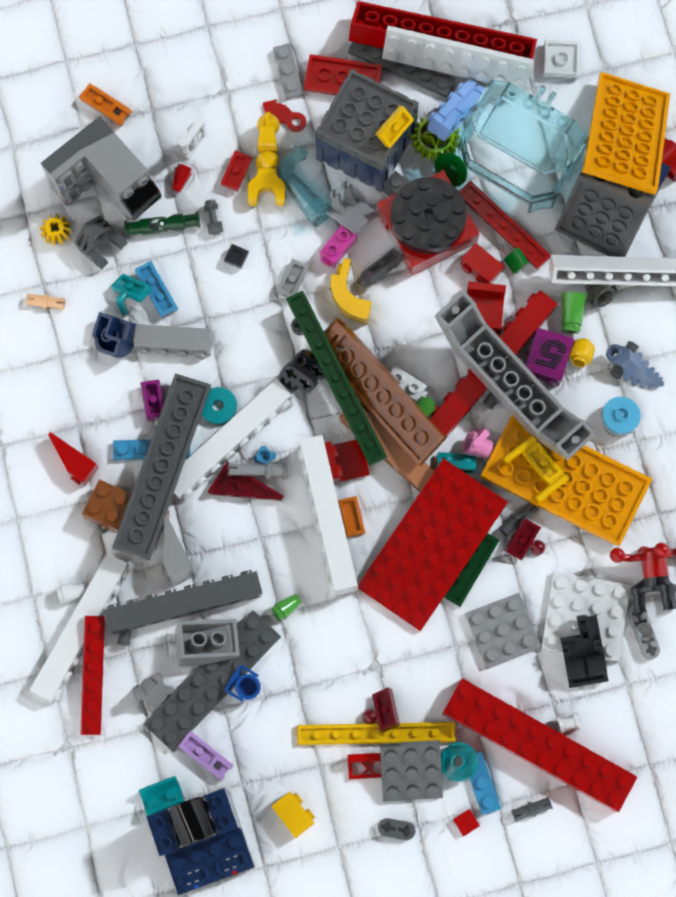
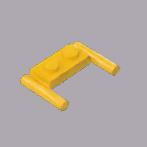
[502,435,569,503]

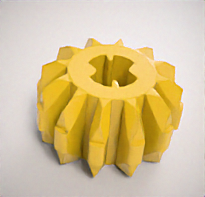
[40,213,72,246]

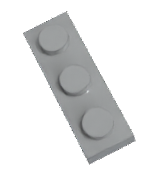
[273,43,304,100]

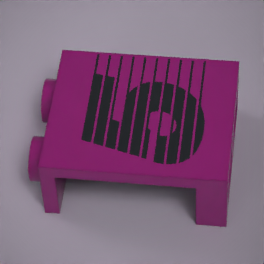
[526,328,574,386]

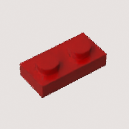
[221,150,252,192]

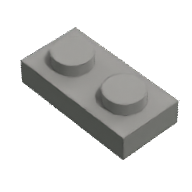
[276,258,310,298]

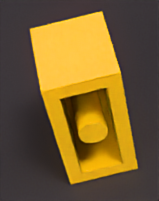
[271,792,315,838]

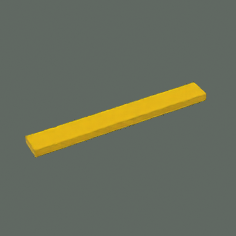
[297,722,456,745]

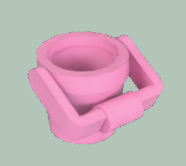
[462,428,493,459]

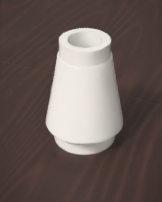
[56,585,85,604]

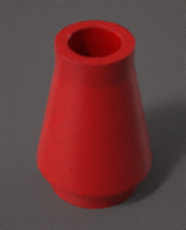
[171,163,192,193]

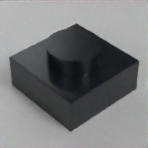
[224,244,249,269]

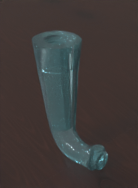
[280,146,332,227]

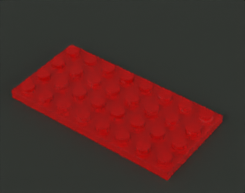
[358,458,508,632]

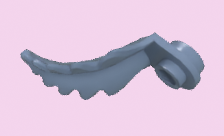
[606,344,664,389]

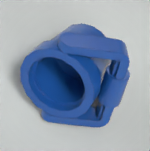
[225,665,261,702]

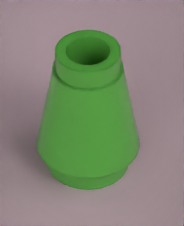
[271,594,301,621]

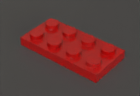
[304,54,382,96]

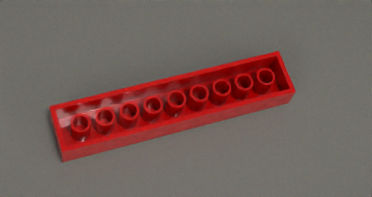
[348,1,537,59]
[442,678,637,813]

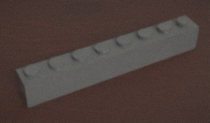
[104,570,263,635]

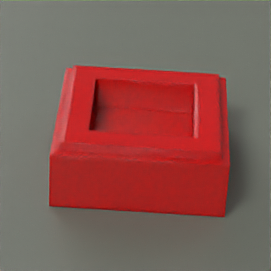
[452,809,480,837]

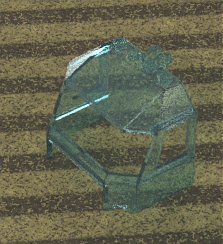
[458,80,590,213]

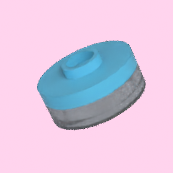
[600,397,641,438]

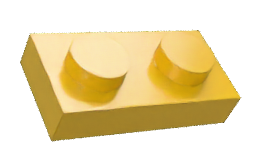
[375,105,414,148]

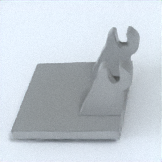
[326,181,379,234]

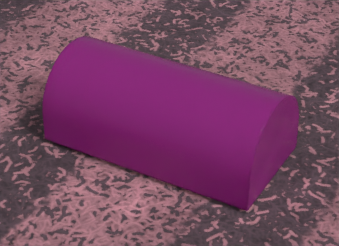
[140,379,164,421]

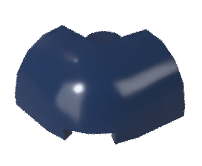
[92,312,136,358]

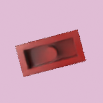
[460,243,504,284]

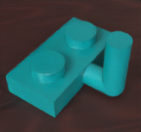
[111,274,152,316]

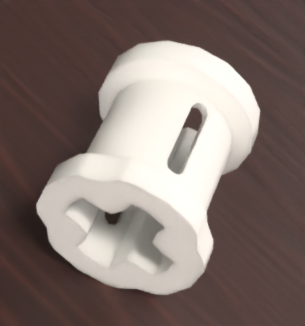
[556,713,580,734]

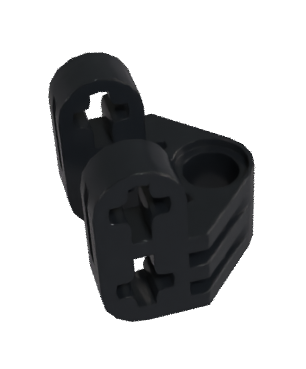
[278,349,325,392]

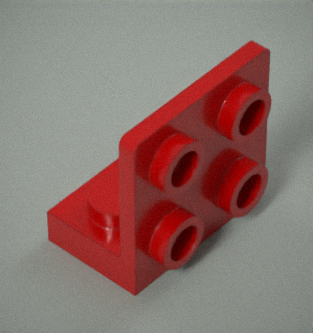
[324,440,370,484]

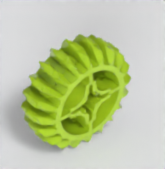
[411,114,461,163]

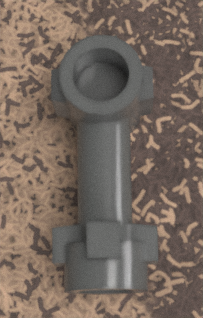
[204,200,223,236]

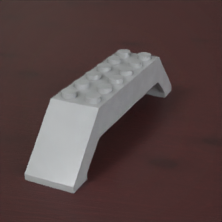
[435,290,596,460]

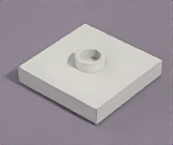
[543,40,581,78]

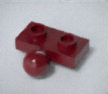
[504,517,546,561]
[362,688,400,732]

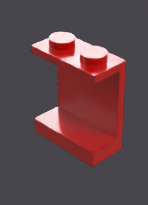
[467,281,506,334]

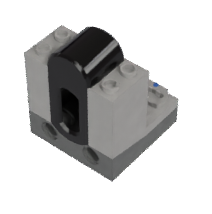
[40,116,162,220]

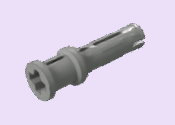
[228,462,287,480]

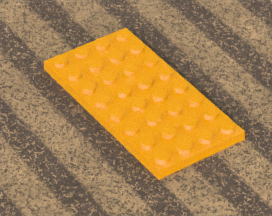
[582,72,670,195]
[480,415,652,547]

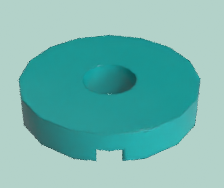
[202,387,237,425]
[441,742,479,782]

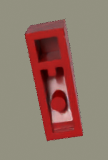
[48,432,99,486]

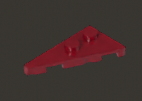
[207,461,284,501]

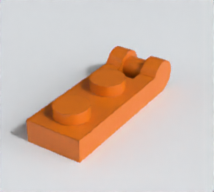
[79,83,132,127]

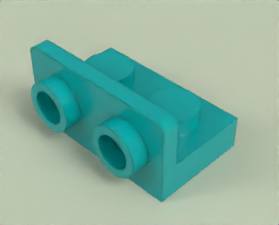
[436,452,476,474]
[139,776,186,816]

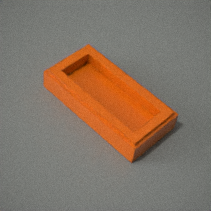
[338,496,365,538]

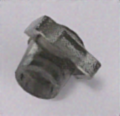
[585,284,618,310]

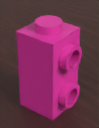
[319,225,357,269]

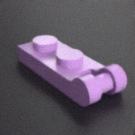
[178,731,234,781]

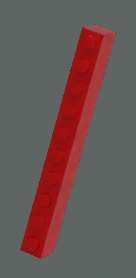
[430,290,557,450]

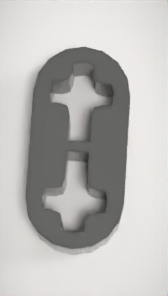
[378,818,416,840]

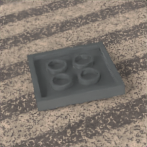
[380,740,443,802]

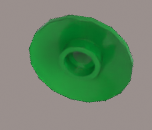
[435,152,468,187]

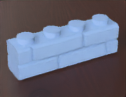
[427,78,486,141]

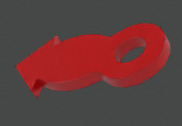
[263,99,306,132]

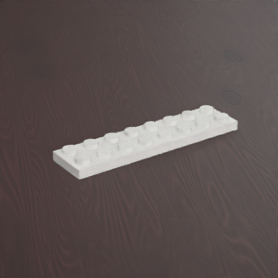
[382,26,534,92]

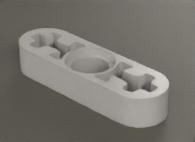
[627,605,660,660]

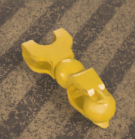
[248,112,286,207]

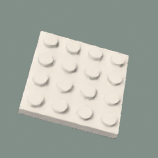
[541,571,631,662]

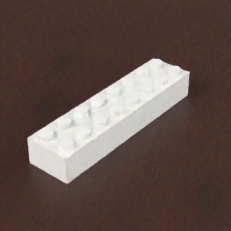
[297,435,358,596]

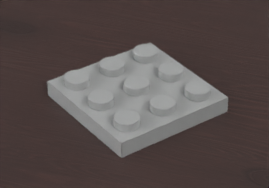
[465,593,541,669]

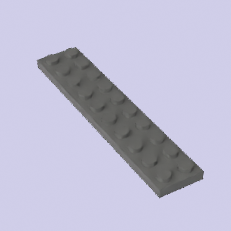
[112,373,212,561]

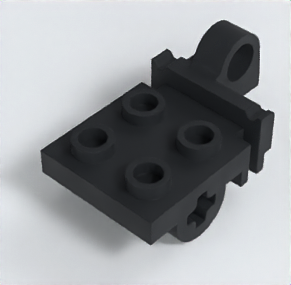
[560,615,609,688]

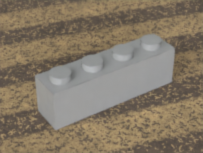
[134,324,213,358]

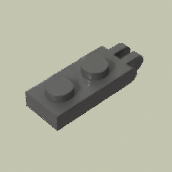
[357,248,405,288]

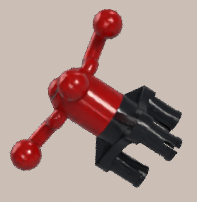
[609,542,676,613]

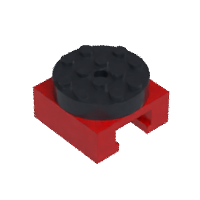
[377,170,479,276]

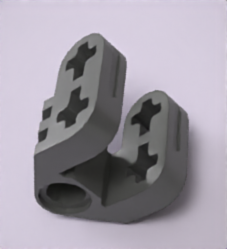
[74,216,128,270]

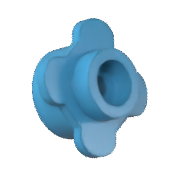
[253,446,276,465]

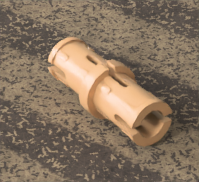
[26,293,66,310]

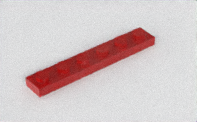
[459,180,551,270]
[80,615,105,735]

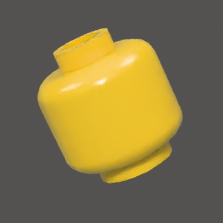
[568,338,595,367]

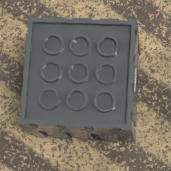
[315,69,419,192]

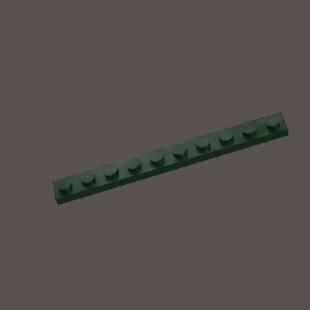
[286,290,387,467]

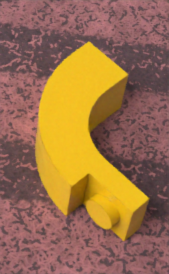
[331,258,371,324]

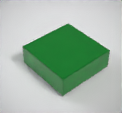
[504,248,529,274]

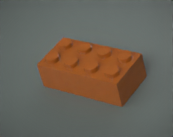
[82,479,170,544]

